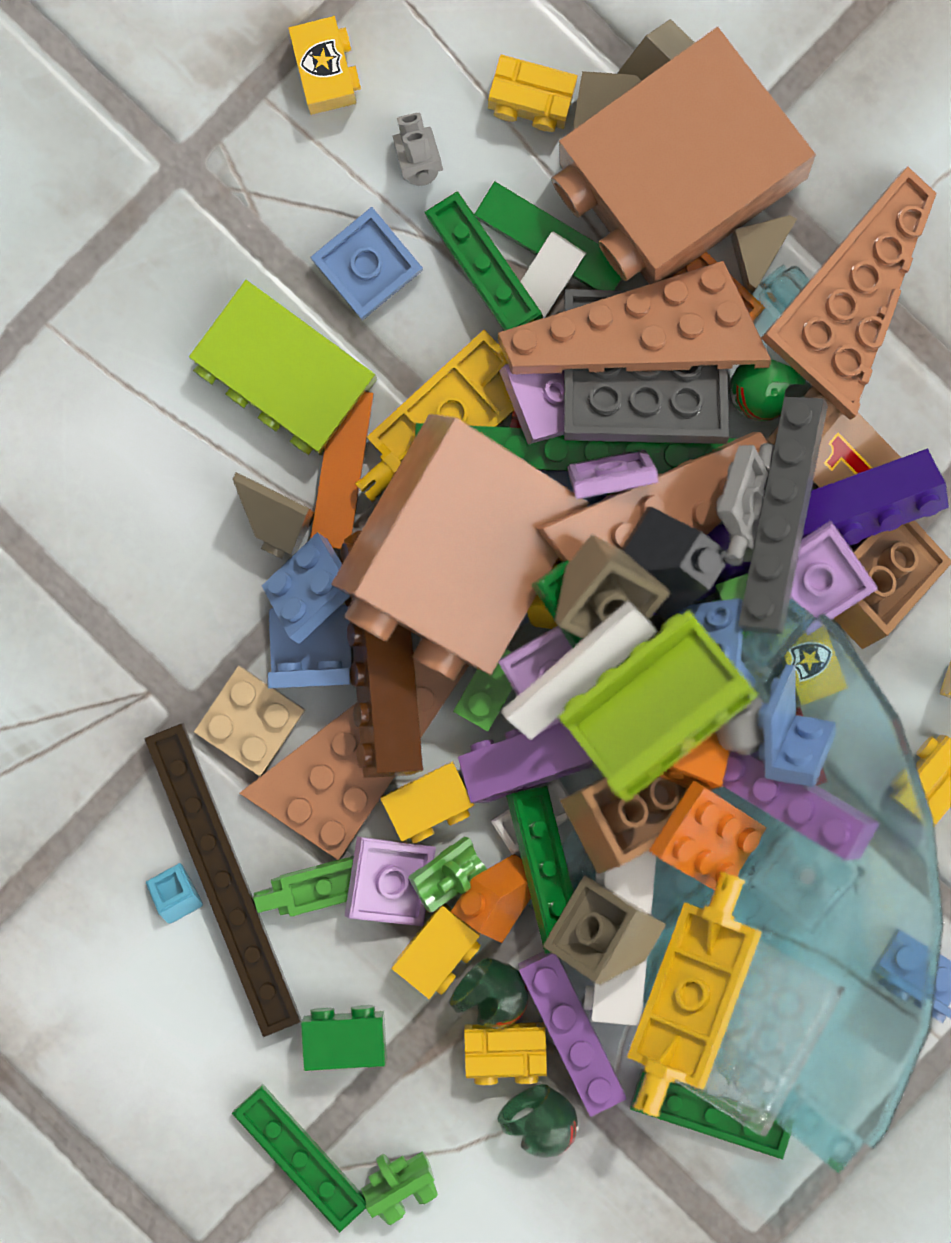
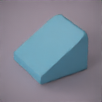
[146,863,203,923]

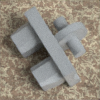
[392,112,443,186]

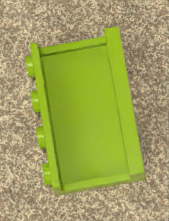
[189,280,377,456]
[558,611,759,802]

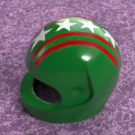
[729,359,806,422]

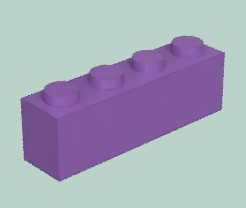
[458,721,596,803]
[722,751,880,861]
[518,951,627,1117]

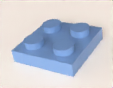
[310,207,423,320]
[262,532,350,644]

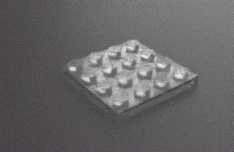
[627,939,845,1136]

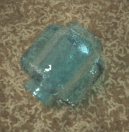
[759,264,810,320]

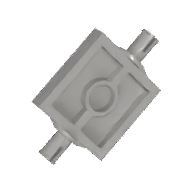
[717,443,775,566]

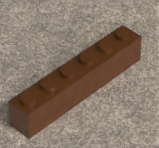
[340,531,423,778]

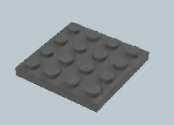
[564,289,729,444]

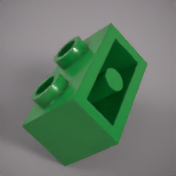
[301,1005,387,1071]

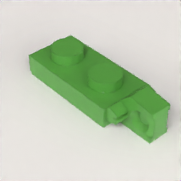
[253,856,354,917]

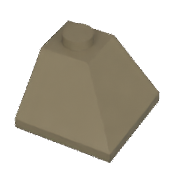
[232,472,314,559]
[555,534,670,639]
[543,875,666,985]

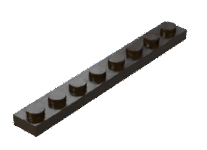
[144,723,302,1037]

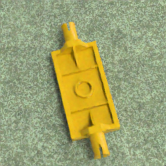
[355,329,514,502]
[627,871,762,1117]

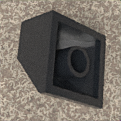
[621,506,727,621]

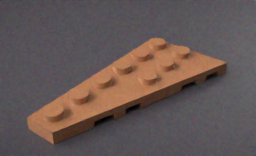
[761,166,937,420]
[498,261,771,374]
[537,432,768,562]
[239,659,469,860]

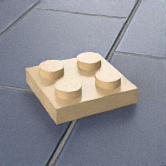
[194,666,306,776]

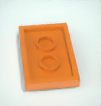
[649,780,767,890]

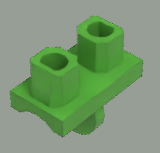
[408,836,487,913]
[361,1151,438,1225]

